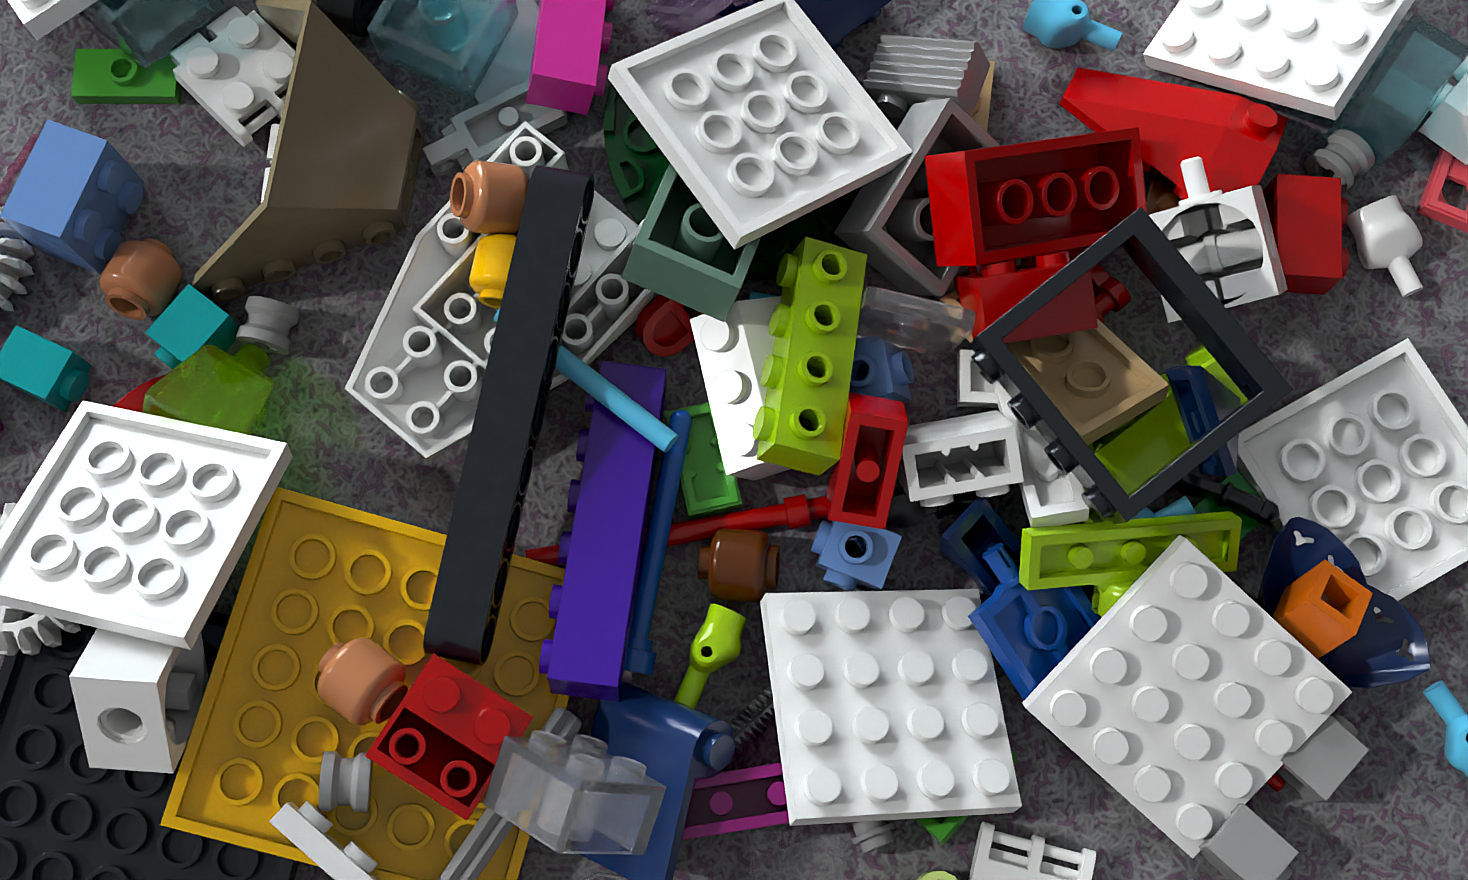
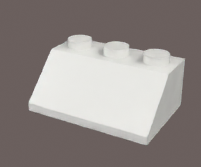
[690,296,790,481]

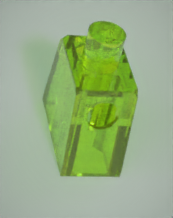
[142,344,275,436]

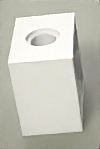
[1149,156,1288,323]
[69,628,209,774]

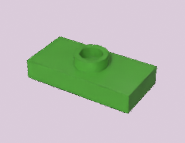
[71,49,182,104]
[665,402,742,519]

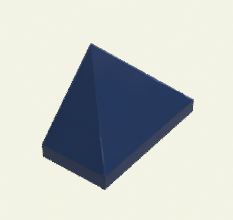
[1165,365,1241,477]

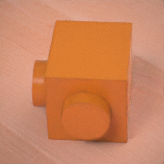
[1272,560,1373,659]

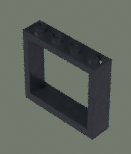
[969,206,1293,525]

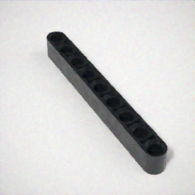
[423,165,594,666]

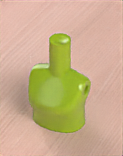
[674,604,747,709]

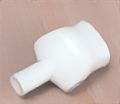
[1346,195,1423,297]

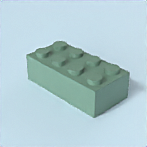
[621,163,761,322]

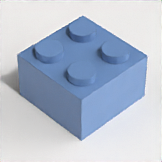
[0,119,144,274]

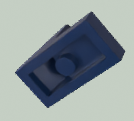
[939,497,1021,598]

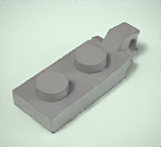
[422,79,568,178]

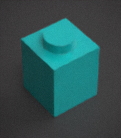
[145,284,240,379]
[0,325,92,413]

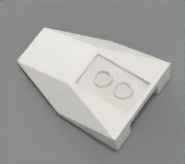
[345,121,659,461]

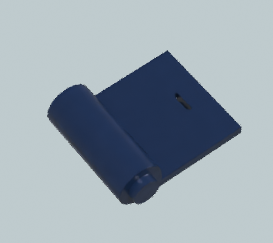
[566,682,734,880]

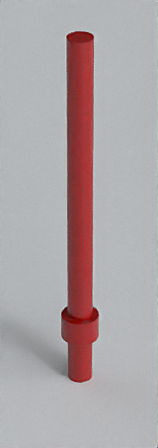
[525,494,828,567]

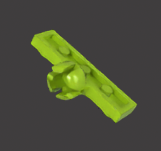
[1019,511,1242,618]

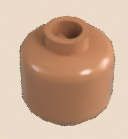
[450,160,529,235]
[99,238,183,320]
[317,637,408,725]

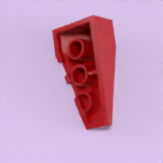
[1059,67,1289,200]

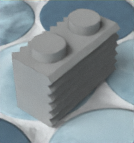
[863,35,990,119]

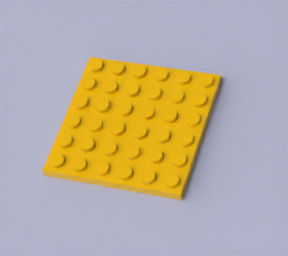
[160,487,569,880]

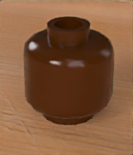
[698,528,780,602]

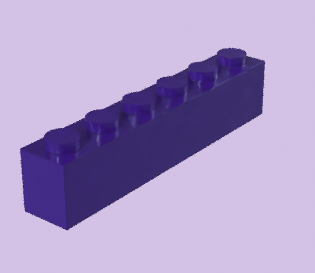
[539,361,667,702]

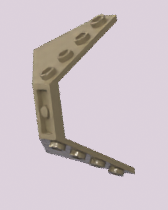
[193,0,425,302]

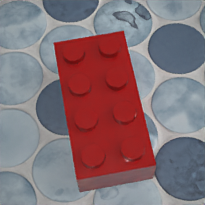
[925,127,1147,267]

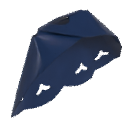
[1256,517,1431,689]

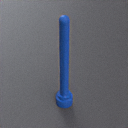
[624,410,692,675]

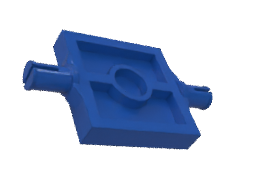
[968,543,1101,700]

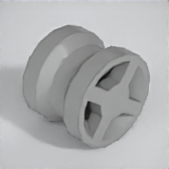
[1304,128,1375,195]
[235,296,301,355]
[318,751,373,813]

